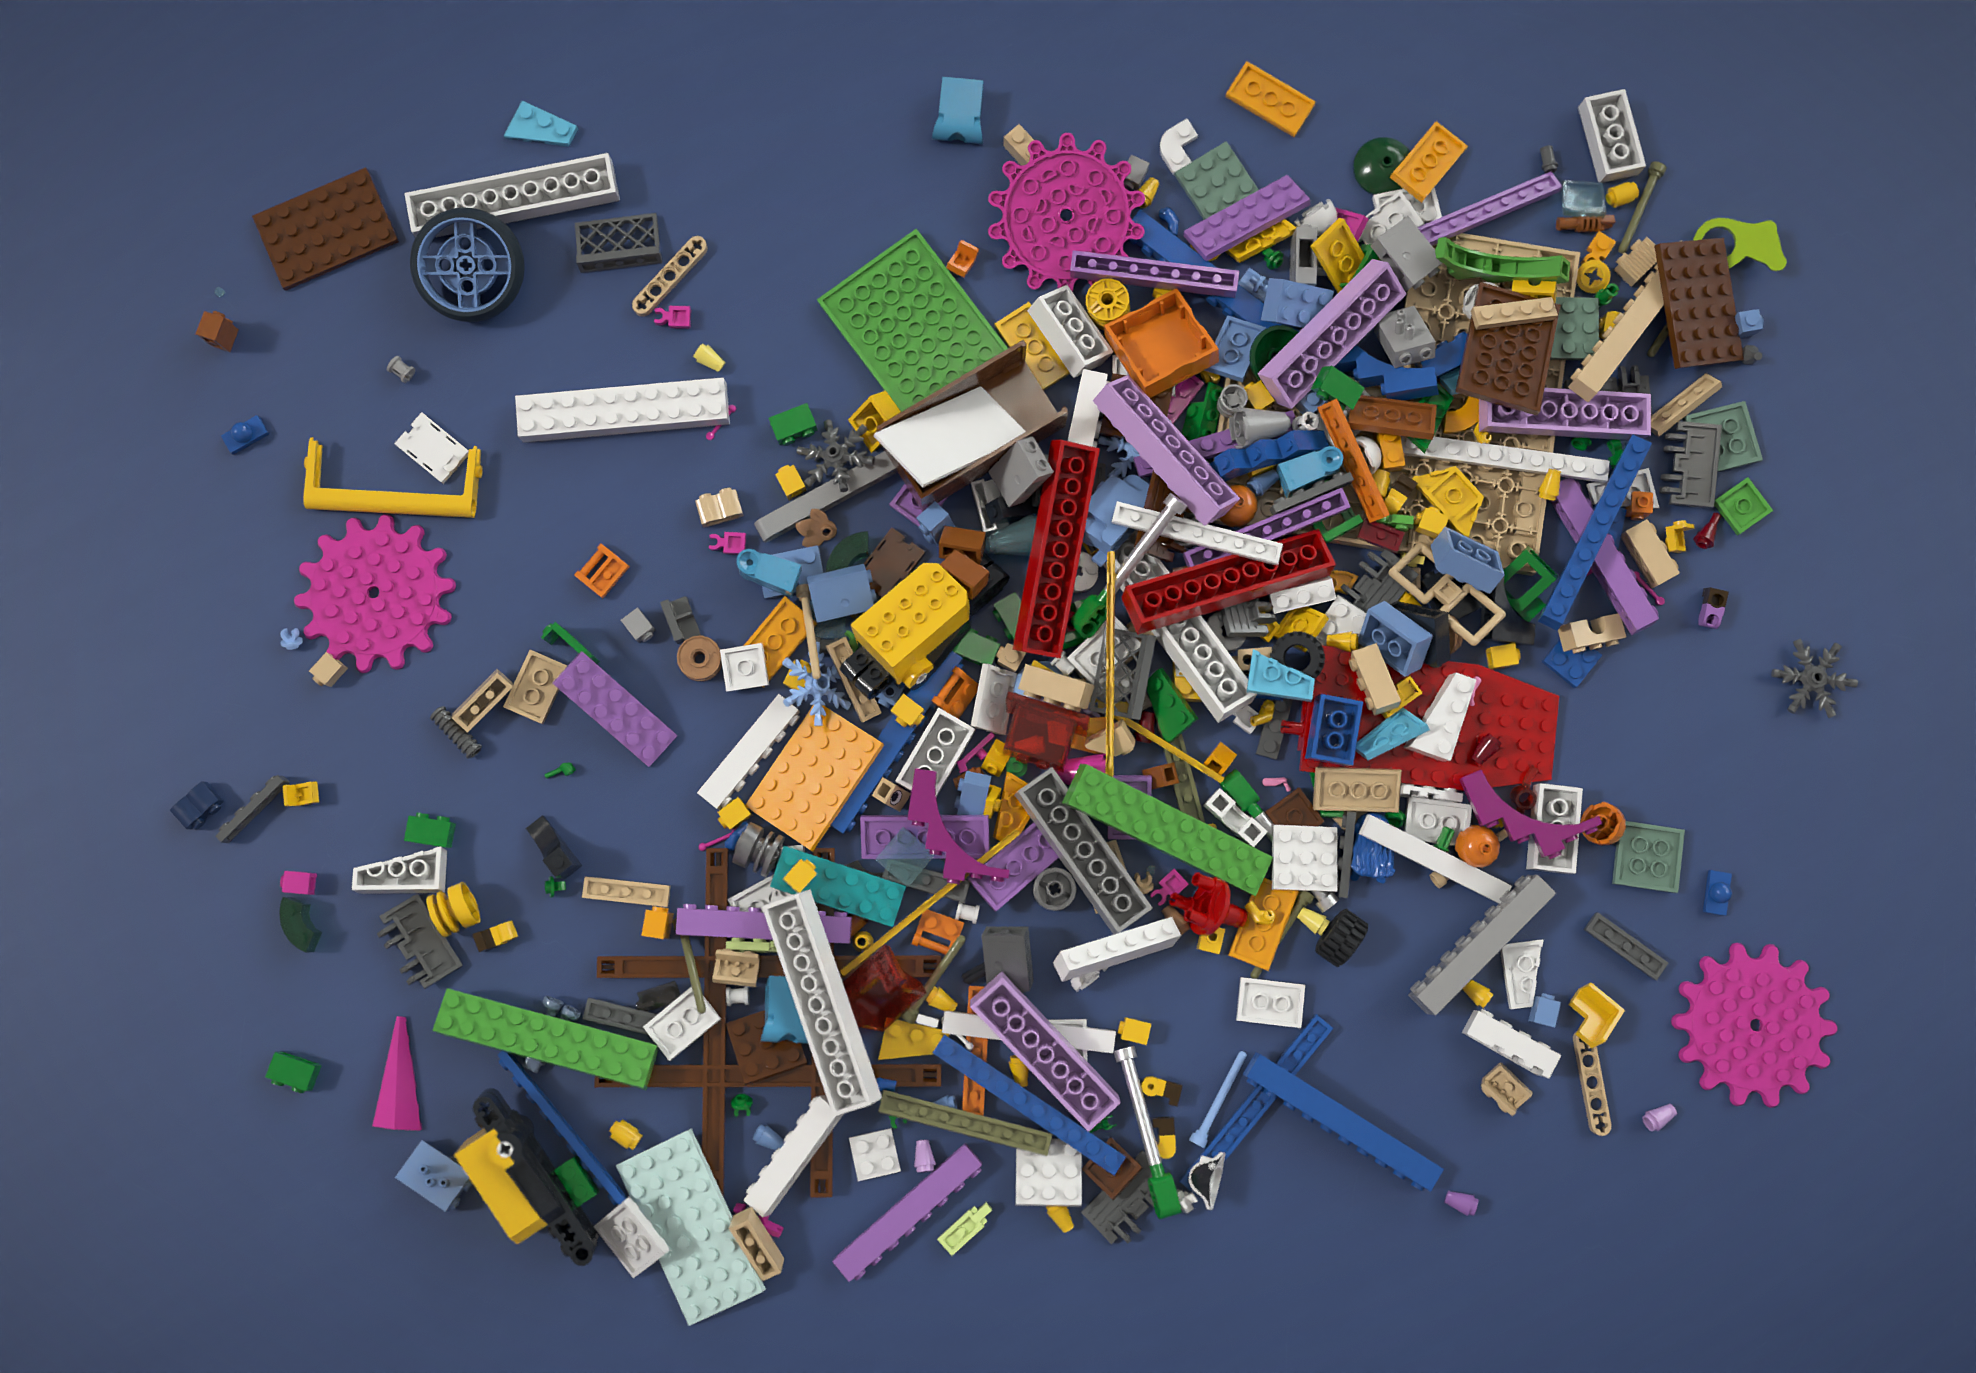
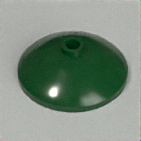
[1353,137,1410,195]
[1249,325,1299,384]

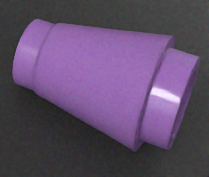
[1444,1191,1479,1216]

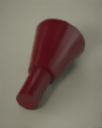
[1693,512,1721,549]

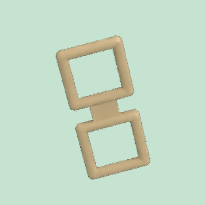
[1389,542,1506,646]

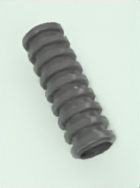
[430,706,482,759]

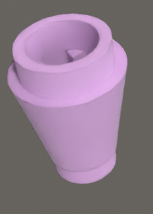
[1642,1104,1677,1132]
[914,1140,936,1173]

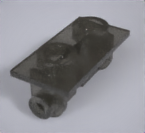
[636,981,681,1011]

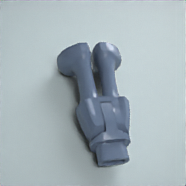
[522,996,581,1073]

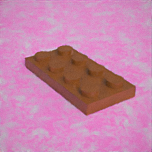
[1348,395,1437,440]

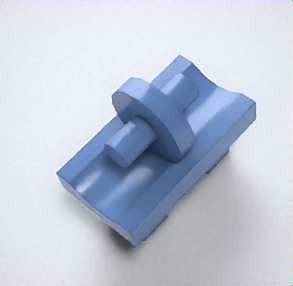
[1238,267,1268,303]

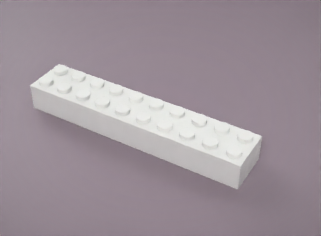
[405,153,620,237]
[515,378,730,443]
[1104,530,1257,723]
[762,890,882,1116]

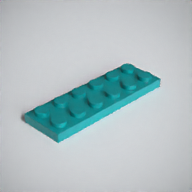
[770,846,906,927]

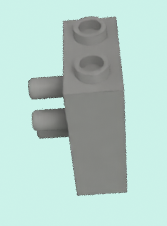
[1370,216,1442,291]
[1290,224,1327,286]
[1374,306,1436,368]
[988,436,1054,507]

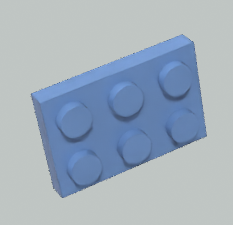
[1205,315,1266,383]
[762,545,824,600]

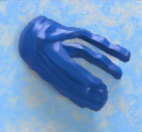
[1350,813,1395,883]

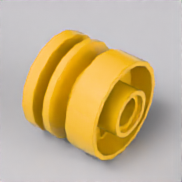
[1086,278,1131,330]
[426,882,481,938]

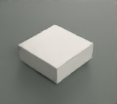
[916,1014,939,1028]

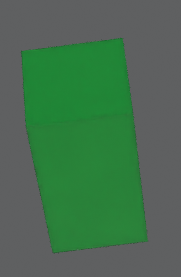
[1517,597,1546,622]

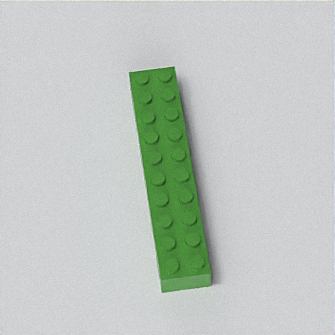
[1062,764,1273,896]
[432,988,659,1090]

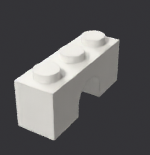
[1268,576,1336,614]
[1203,788,1268,847]

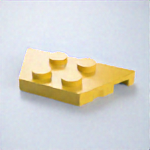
[1412,466,1484,537]

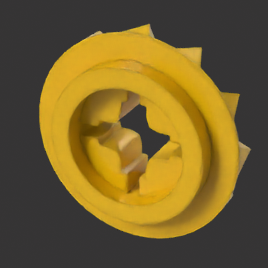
[1576,260,1610,293]

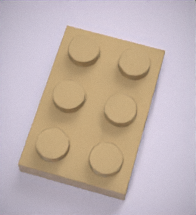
[503,650,567,724]

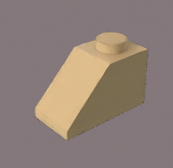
[1085,719,1136,757]

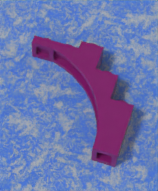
[907,768,1010,884]
[1460,770,1602,860]

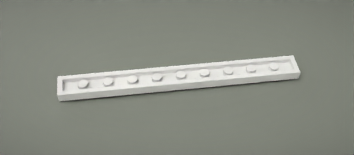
[1401,436,1610,483]

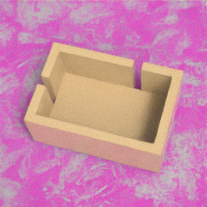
[1018,664,1095,712]

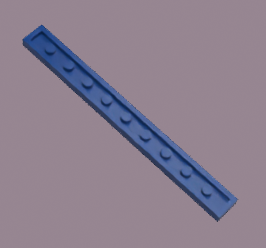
[1179,1014,1333,1196]
[933,1035,1126,1175]
[498,1051,629,1206]

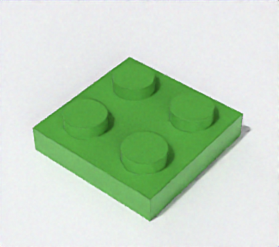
[1714,477,1773,535]

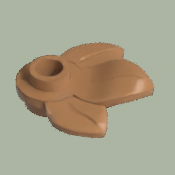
[795,509,837,547]

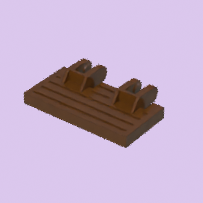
[1134,471,1192,562]

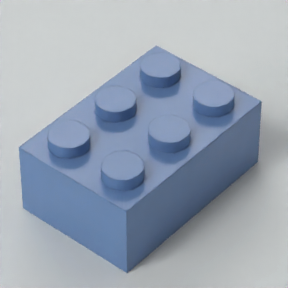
[1261,278,1334,329]
[1431,527,1505,594]
[1358,601,1433,677]

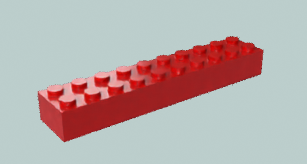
[1012,440,1100,659]
[1121,529,1336,635]

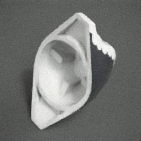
[1189,1152,1225,1210]

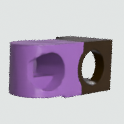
[1698,587,1729,629]

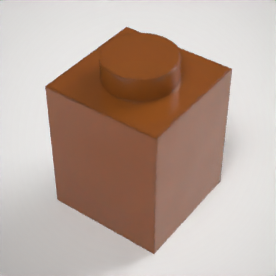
[1142,762,1179,790]

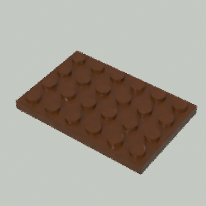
[252,167,399,291]
[1654,238,1744,369]
[1455,282,1561,416]

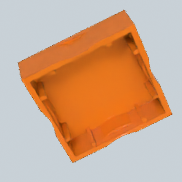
[1104,288,1219,398]

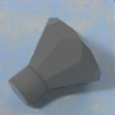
[1741,345,1762,365]

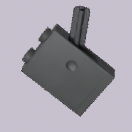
[962,926,1034,993]

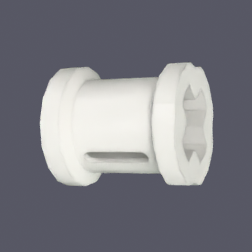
[1292,412,1319,430]
[1050,651,1076,677]
[955,902,980,924]
[726,986,750,1006]

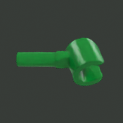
[544,763,576,779]
[1089,1115,1117,1133]

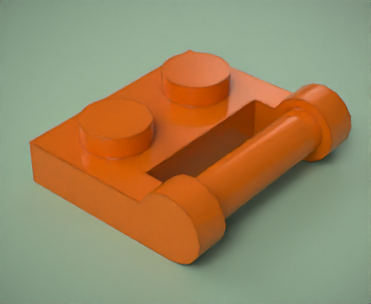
[574,543,630,599]
[931,666,979,719]
[911,909,964,955]

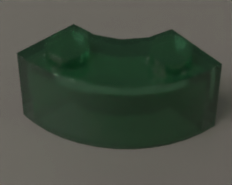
[826,531,869,572]
[279,897,322,953]

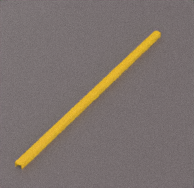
[1106,551,1115,777]
[1031,660,1224,783]
[840,829,1020,976]

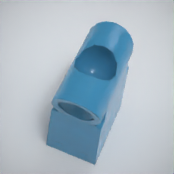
[932,77,983,144]
[1276,446,1343,498]
[736,549,802,598]
[760,976,808,1043]

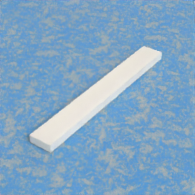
[1111,501,1283,566]
[1359,814,1512,904]
[942,1010,1116,1053]

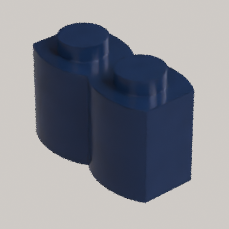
[170,781,224,830]

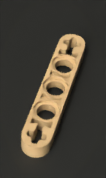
[632,236,708,317]
[1573,1031,1611,1136]

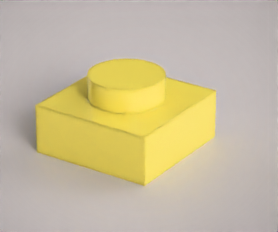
[1400,552,1425,568]

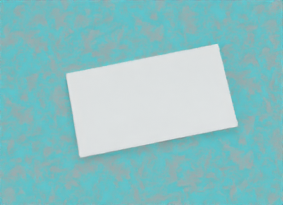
[874,386,1026,487]

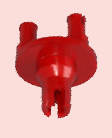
[1169,872,1248,936]

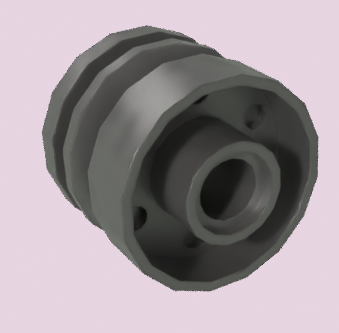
[732,822,785,877]

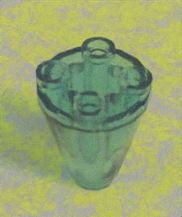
[985,515,1037,556]

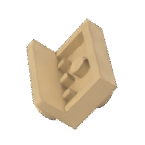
[713,949,760,987]
[1481,1062,1533,1116]

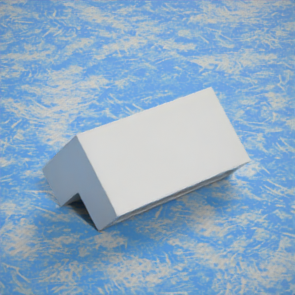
[971,479,1010,537]

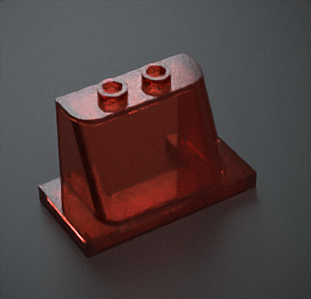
[1003,691,1090,773]
[842,945,926,1032]

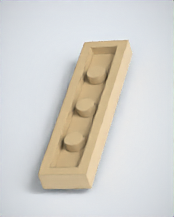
[1470,297,1558,330]
[1651,373,1722,436]
[826,637,881,722]
[582,876,671,907]

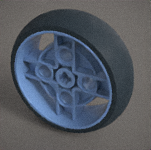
[410,207,524,322]

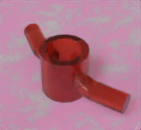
[1510,766,1539,815]

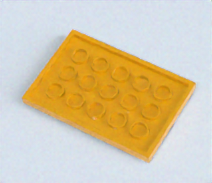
[745,705,884,852]

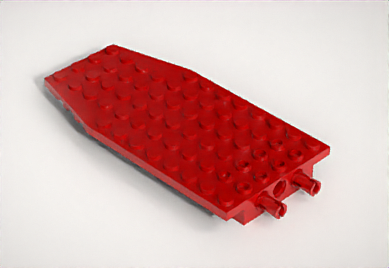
[1280,645,1559,791]

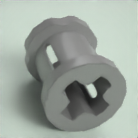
[387,356,415,383]

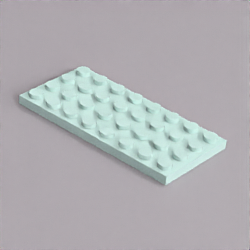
[616,1129,765,1326]

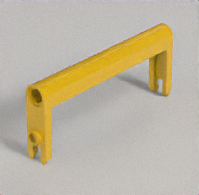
[303,437,482,518]

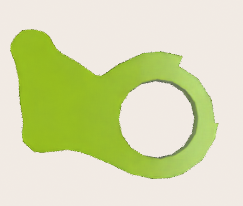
[1693,218,1787,271]

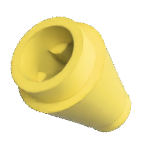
[693,343,725,372]
[1297,907,1330,935]

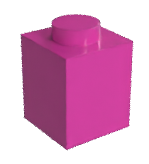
[280,871,317,895]

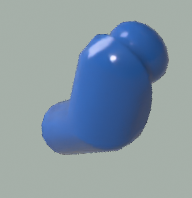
[1159,207,1179,237]
[725,822,748,851]
[876,1078,897,1092]

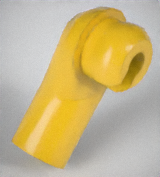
[1473,421,1492,444]
[1250,700,1275,726]
[1244,901,1275,925]

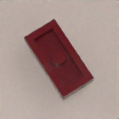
[1357,518,1405,553]

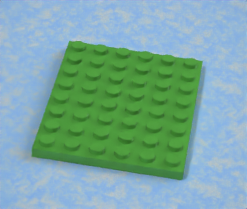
[817,229,1008,412]

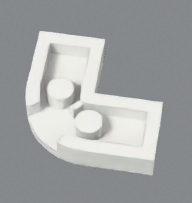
[1160,119,1198,175]

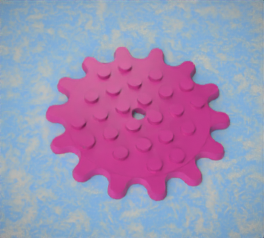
[988,132,1145,292]
[294,514,456,673]
[1671,943,1837,1108]

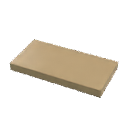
[1313,767,1402,812]

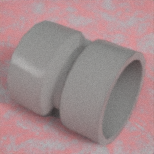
[1217,384,1248,418]

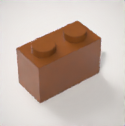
[195,311,239,352]
[939,526,986,565]
[940,550,989,600]

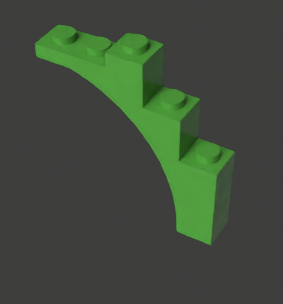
[1435,237,1570,286]

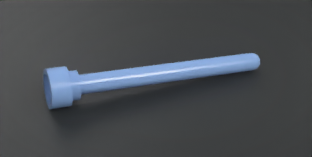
[1189,1051,1247,1148]

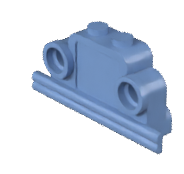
[1083,475,1149,567]

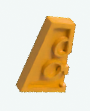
[993,772,1030,841]

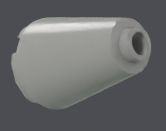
[1229,407,1291,449]

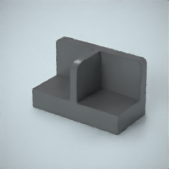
[660,596,701,644]

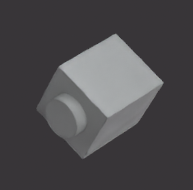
[1124,155,1150,191]
[621,607,656,643]

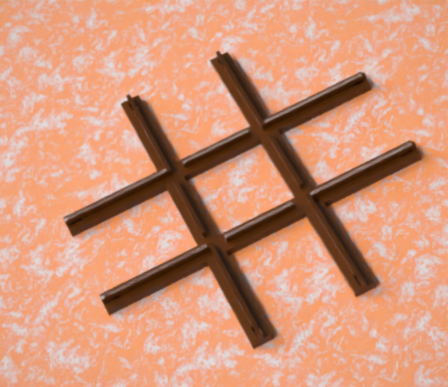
[594,848,941,1198]

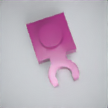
[654,306,691,329]
[709,532,746,555]
[1150,869,1189,906]

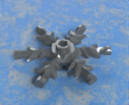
[797,420,875,492]
[1771,638,1858,718]

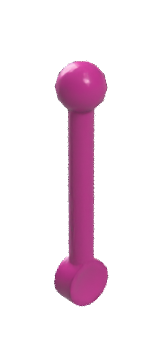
[706,405,736,440]
[1634,571,1665,606]
[699,828,737,851]

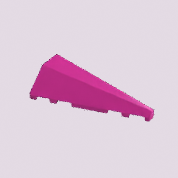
[373,1016,422,1131]

